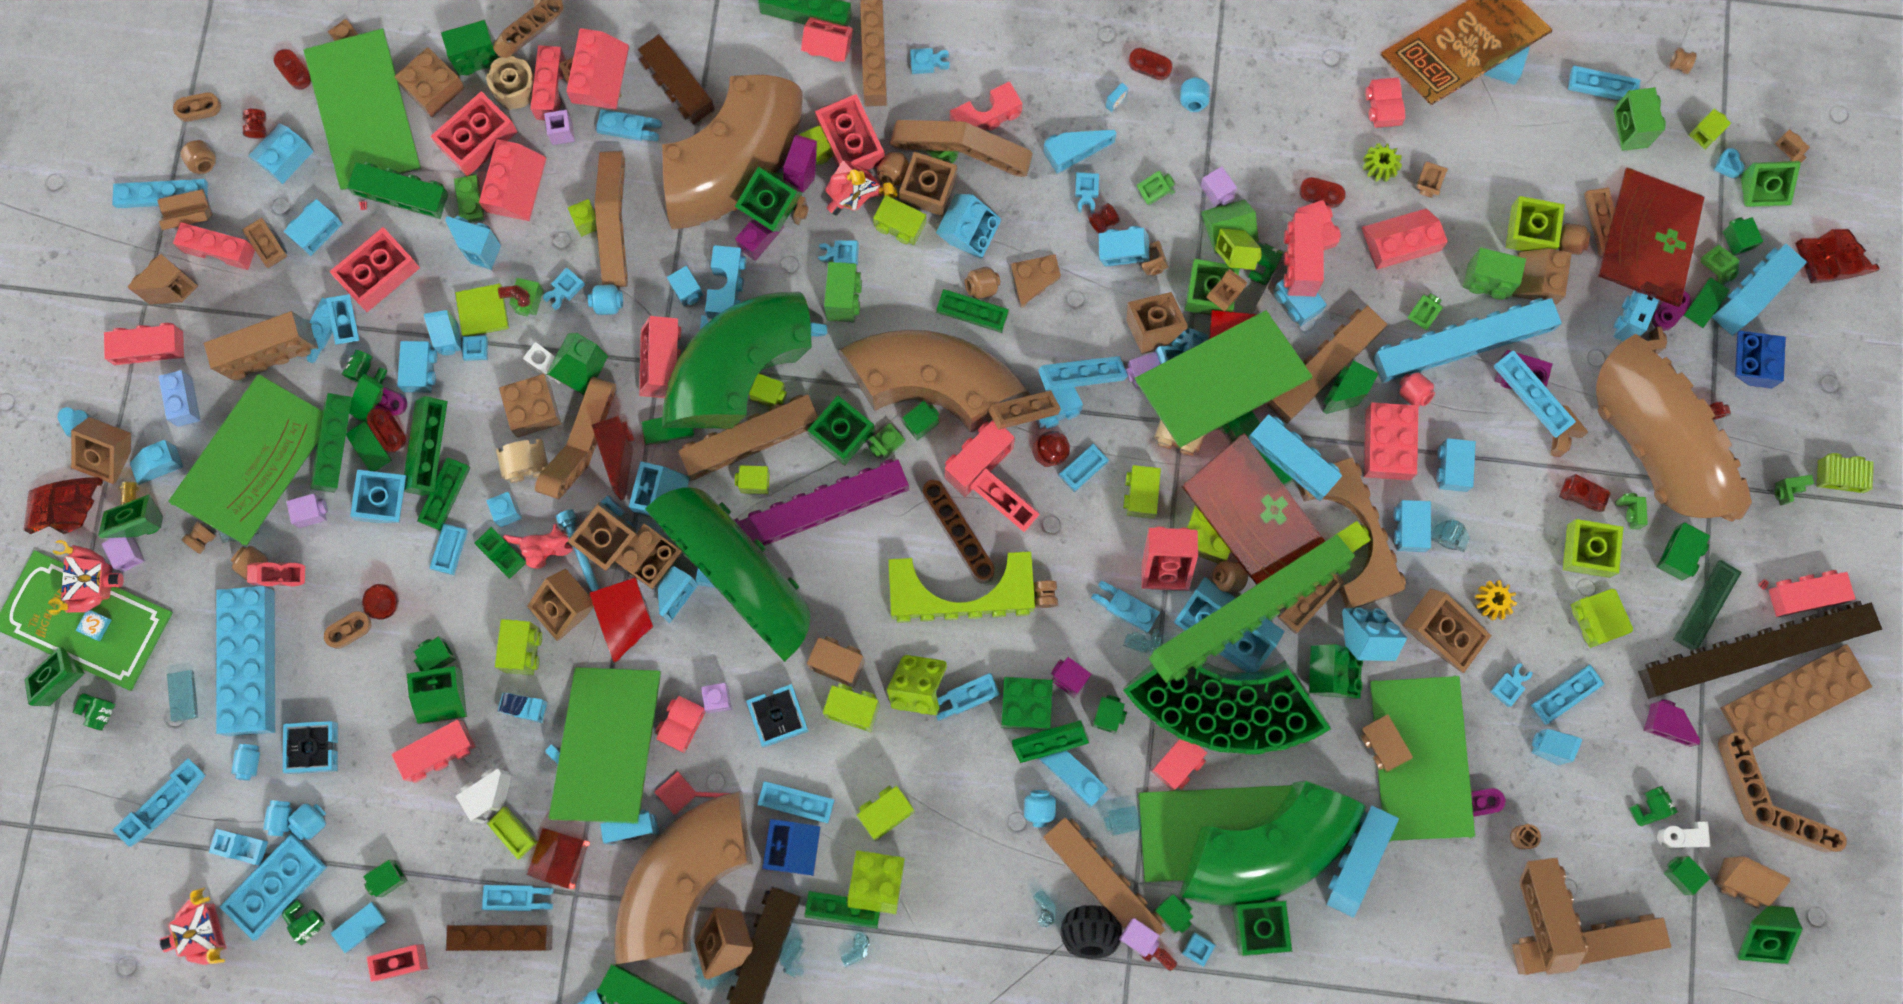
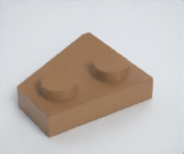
[1011,254,1061,308]

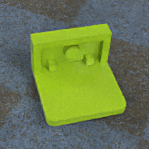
[1570,589,1633,648]
[887,655,947,716]

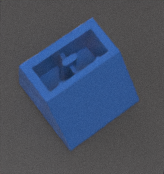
[1735,331,1786,389]
[762,819,821,876]

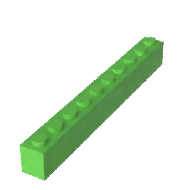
[1149,534,1355,683]

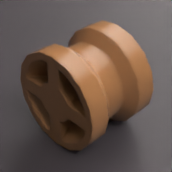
[1669,47,1697,75]

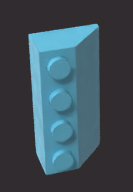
[1173,577,1285,672]

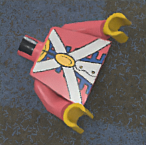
[826,160,897,216]
[48,540,124,615]
[160,887,227,965]

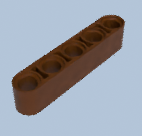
[923,480,994,584]

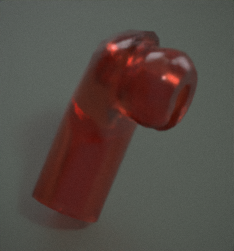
[498,285,530,307]
[1140,947,1177,971]

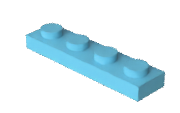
[112,179,208,208]
[1493,350,1576,438]
[1038,356,1128,390]

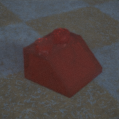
[527,828,589,889]

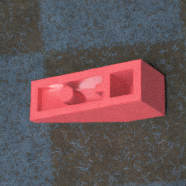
[970,468,1040,532]

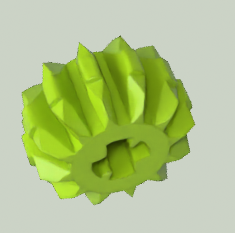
[1363,143,1402,182]

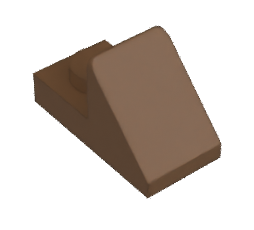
[1550,405,1588,457]

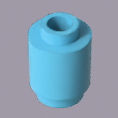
[231,744,260,781]
[263,800,292,837]

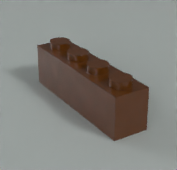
[637,34,715,125]
[446,925,553,951]

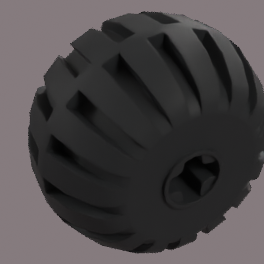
[1061,905,1122,959]

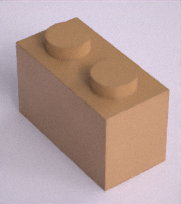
[1360,714,1413,773]

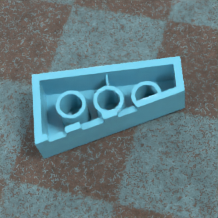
[1711,244,1807,336]
[1326,806,1399,918]

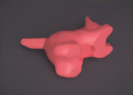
[503,524,573,569]

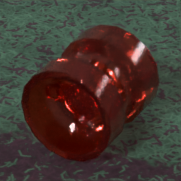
[242,108,266,139]
[1088,203,1120,234]

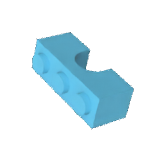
[705,245,746,319]

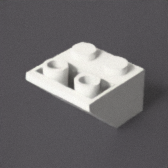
[456,768,512,824]

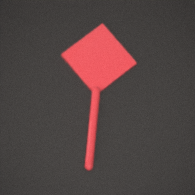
[654,771,730,815]

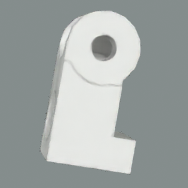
[523,342,561,385]
[1657,822,1710,848]

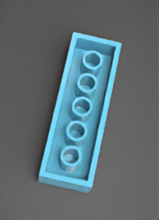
[216,586,275,737]

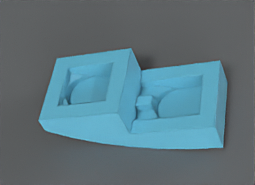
[209,829,268,865]

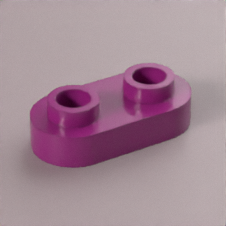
[1651,290,1691,331]
[375,387,407,416]
[1471,788,1506,817]

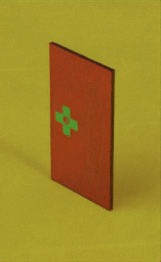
[1598,167,1705,307]
[1181,433,1325,585]

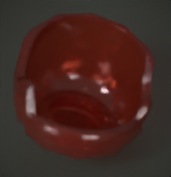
[1032,431,1070,467]
[362,584,400,620]

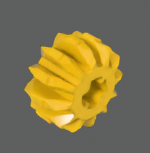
[1475,580,1517,621]

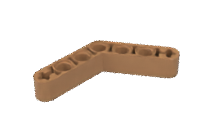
[493,0,564,58]
[890,120,1033,177]
[595,150,628,287]
[535,377,616,499]
[1718,732,1847,853]

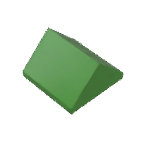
[1740,161,1801,207]
[1201,199,1259,254]

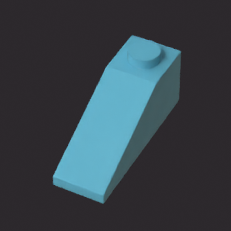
[1043,130,1117,174]
[1038,750,1108,808]

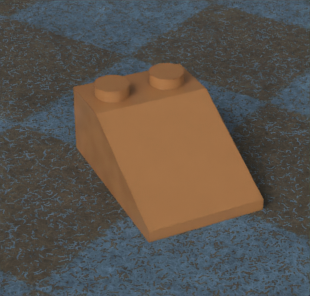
[1402,588,1492,673]

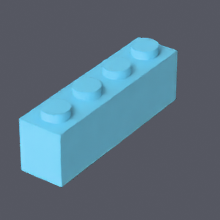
[1247,414,1343,501]

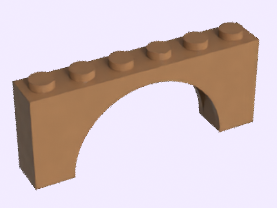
[1296,457,1406,608]

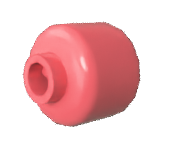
[1399,373,1435,407]

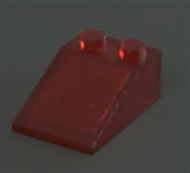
[592,416,635,500]

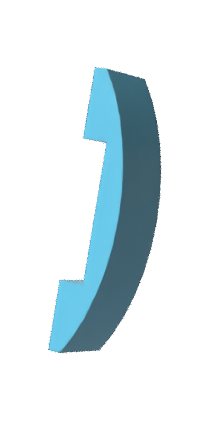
[113,758,206,847]

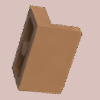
[157,189,212,230]

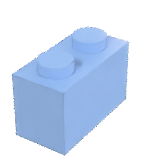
[158,370,201,427]

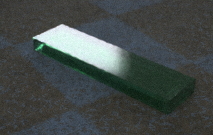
[1673,560,1742,650]

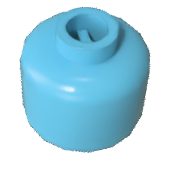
[1180,77,1210,112]
[588,284,623,315]
[1024,790,1056,827]
[287,803,326,840]

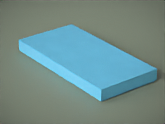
[219,833,327,941]

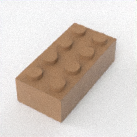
[204,311,318,380]
[1519,858,1588,975]

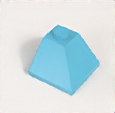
[658,565,698,623]

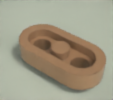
[173,92,221,122]
[324,611,372,649]

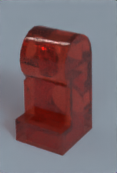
[1559,474,1611,512]

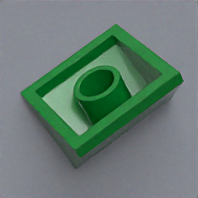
[24,646,85,707]

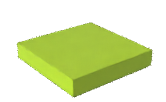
[455,283,510,336]

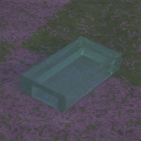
[167,670,198,722]

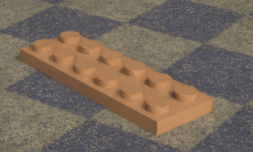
[1720,644,1873,748]

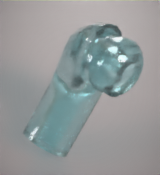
[1032,889,1056,928]
[841,933,870,968]

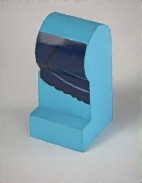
[497,692,548,723]

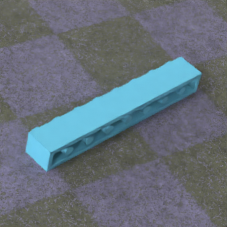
[1373,298,1562,383]

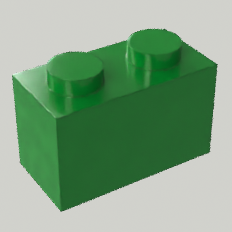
[1656,522,1710,581]

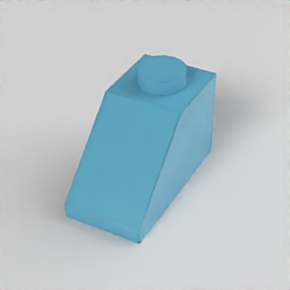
[424,310,462,355]
[130,440,183,485]
[1531,729,1583,765]

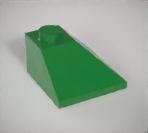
[547,333,609,395]
[98,494,163,538]
[1737,905,1803,964]

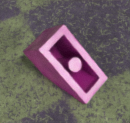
[783,135,817,193]
[735,219,784,262]
[1644,699,1701,747]

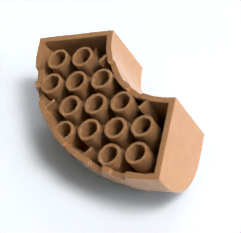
[662,75,803,229]
[838,330,1030,432]
[1596,334,1752,518]
[614,791,753,965]

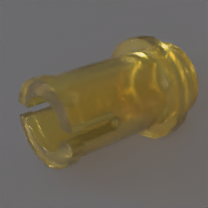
[119,481,139,505]

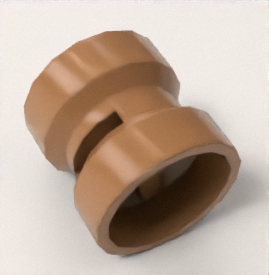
[181,521,217,554]
[1033,581,1058,608]
[1510,824,1541,850]

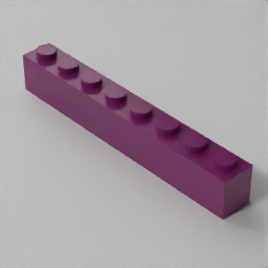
[733,459,909,546]

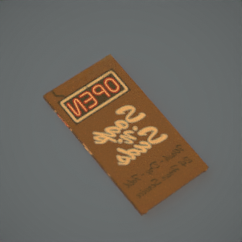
[1381,0,1553,106]

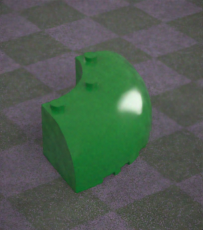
[662,292,812,429]
[645,487,810,662]
[1123,660,1331,754]
[1178,781,1366,906]

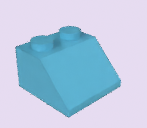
[249,123,314,184]
[350,470,406,523]

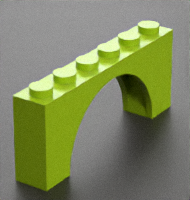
[888,551,1035,623]

